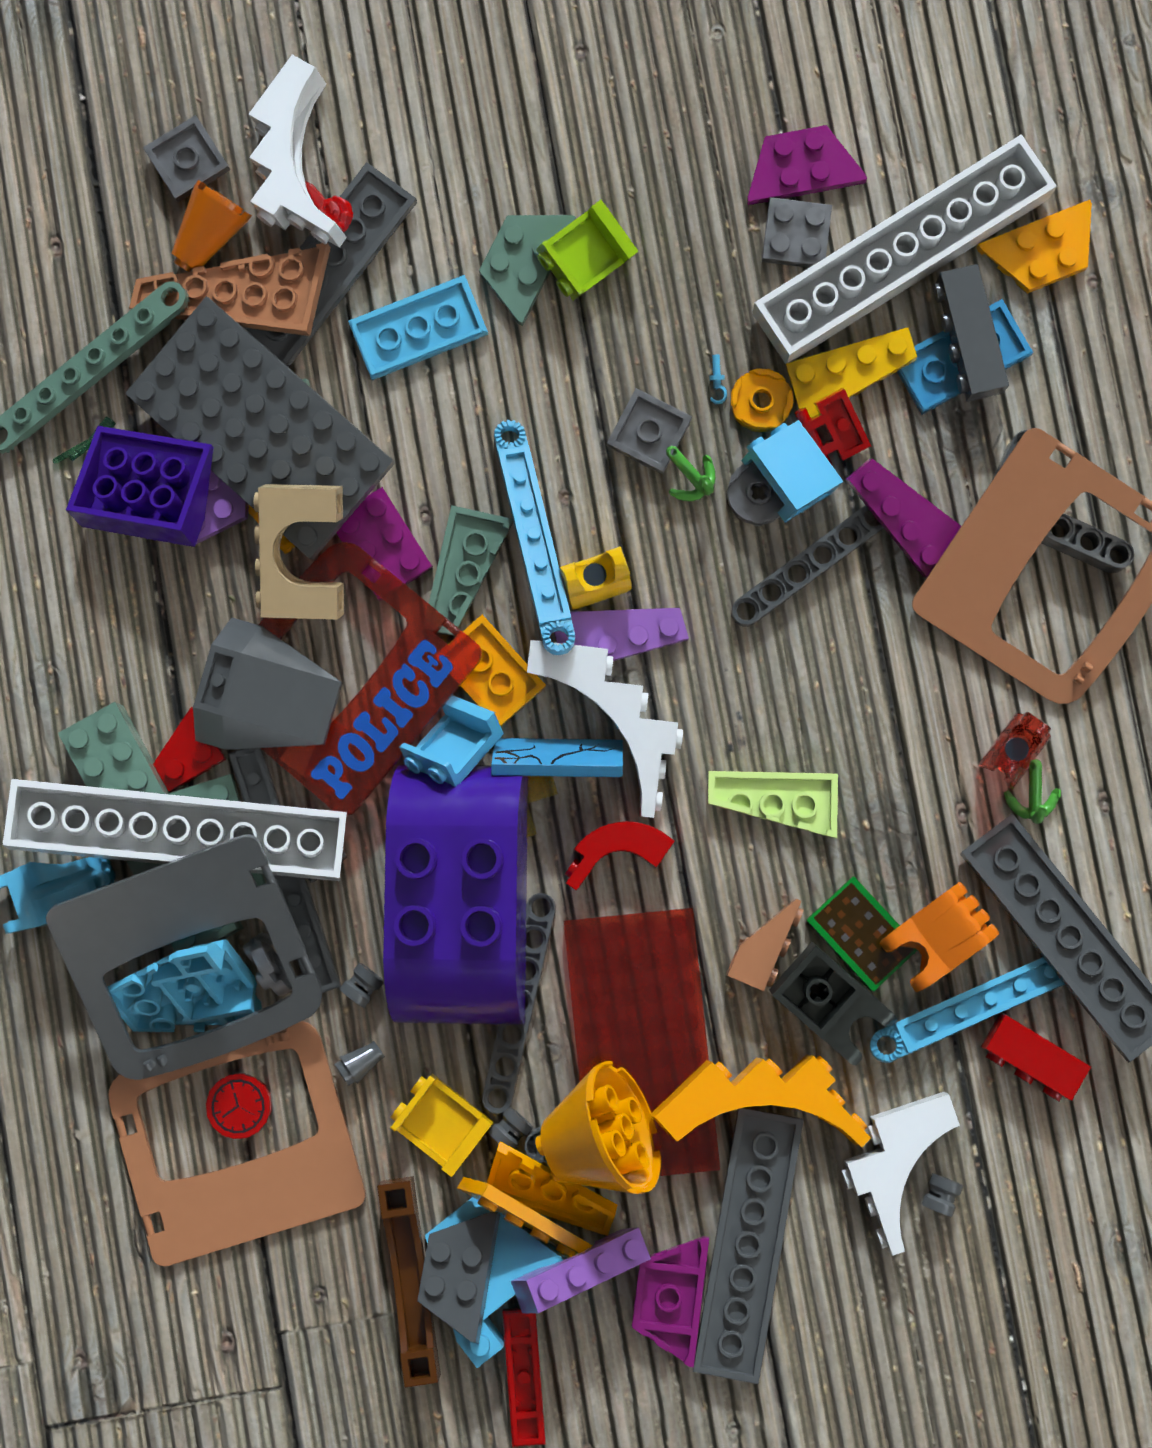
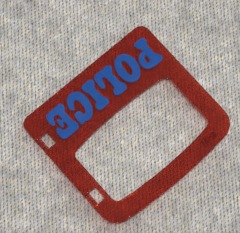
[258,542,483,817]

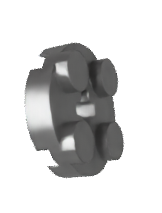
[727,461,784,526]
[243,932,292,996]

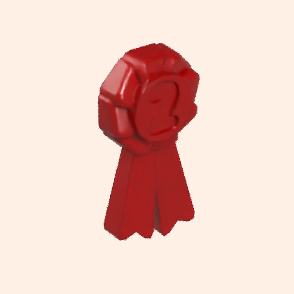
[305,181,353,233]

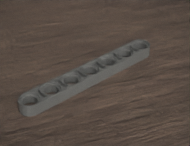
[731,505,884,627]
[482,893,556,1114]

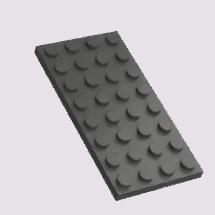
[125,296,396,560]

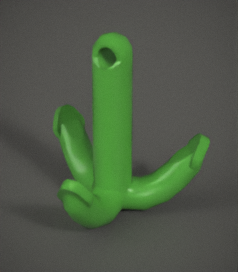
[666,446,716,501]
[1004,759,1061,824]

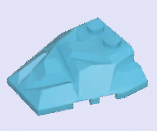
[107,939,262,1032]

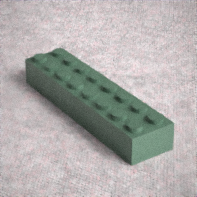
[58,702,244,952]

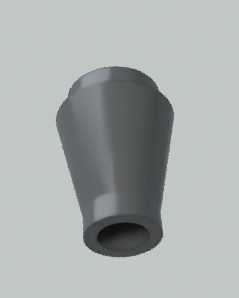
[334,1041,385,1086]

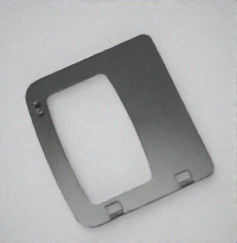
[46,834,322,1080]

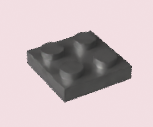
[143,115,230,202]
[762,197,832,268]
[607,388,692,474]

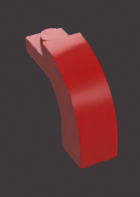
[565,821,675,891]

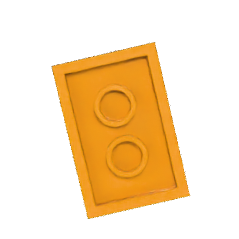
[434,614,546,727]

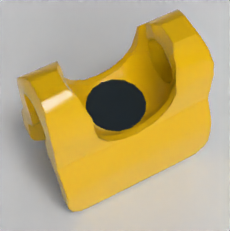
[559,546,632,610]

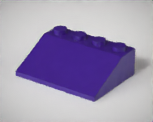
[66,426,214,547]

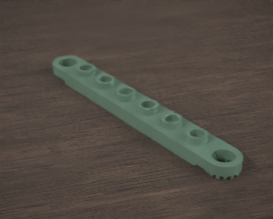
[0,282,189,454]

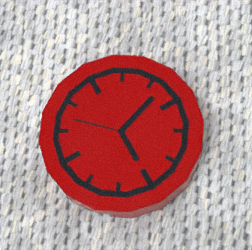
[206,1073,272,1139]

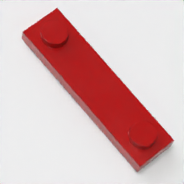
[502,1308,546,1447]

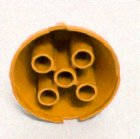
[535,1061,661,1194]

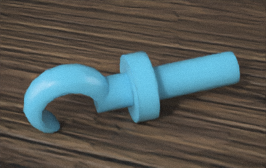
[709,354,728,404]

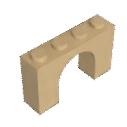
[254,484,344,620]

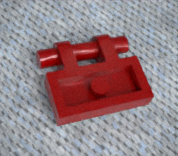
[795,388,871,465]

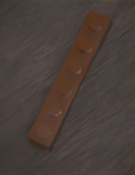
[377,1176,441,1388]

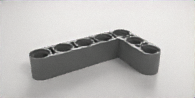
[992,430,1135,573]

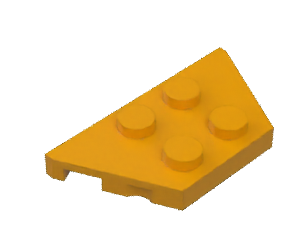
[976,199,1092,294]

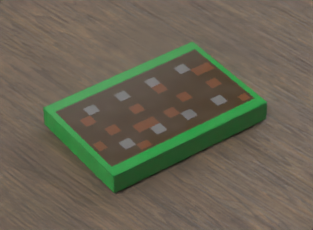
[806,876,918,992]

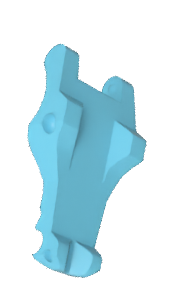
[0,857,116,934]

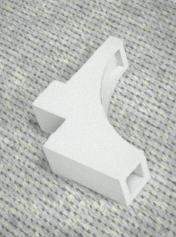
[841,1092,960,1256]

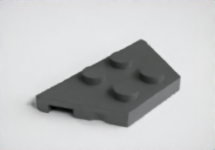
[417,1212,500,1344]

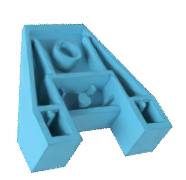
[425,1197,568,1368]

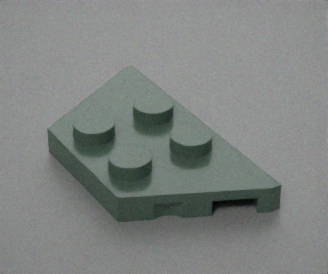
[479,215,576,326]

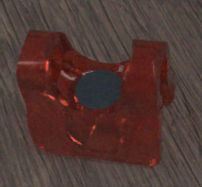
[978,712,1051,790]

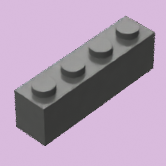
[933,264,1009,402]

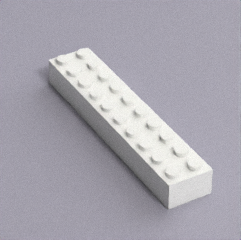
[752,134,1057,364]
[3,779,347,881]

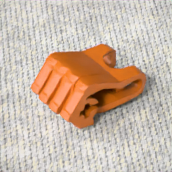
[880,882,999,992]

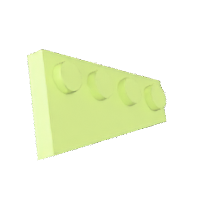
[708,771,838,839]

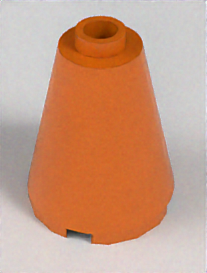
[171,180,252,272]

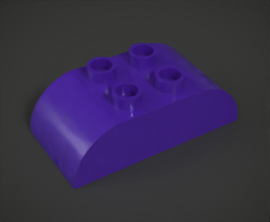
[383,765,528,1025]

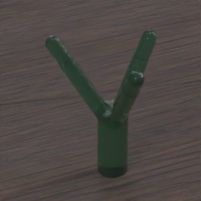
[53,416,116,464]

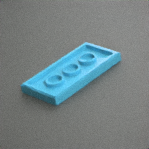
[348,275,488,380]

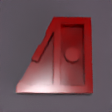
[153,707,226,792]

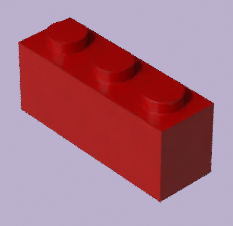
[980,1014,1091,1102]

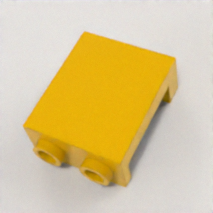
[390,1073,494,1177]

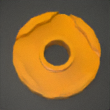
[730,368,793,432]

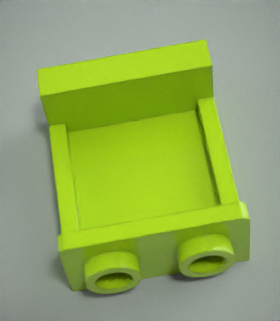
[536,199,639,301]

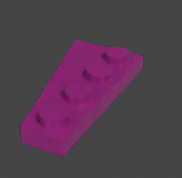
[845,459,961,578]

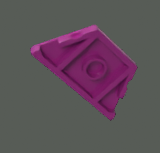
[747,125,867,205]
[632,1236,709,1368]

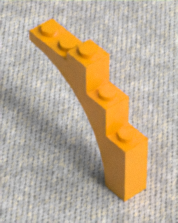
[650,1054,871,1147]

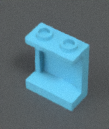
[741,420,844,523]
[399,693,504,787]

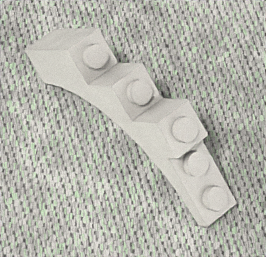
[249,55,347,248]
[527,640,683,818]

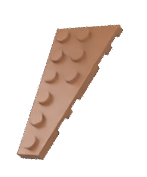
[129,243,331,336]

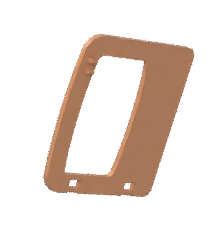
[912,428,1152,704]
[108,1021,366,1266]

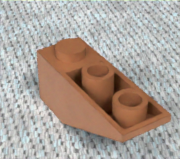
[726,899,804,991]

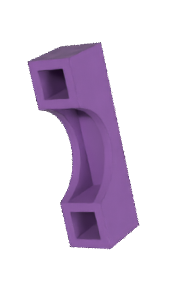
[511,1227,651,1313]

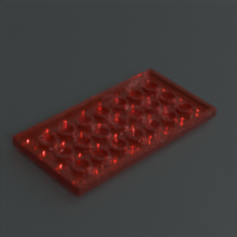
[564,908,720,1176]

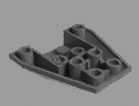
[193,618,343,750]

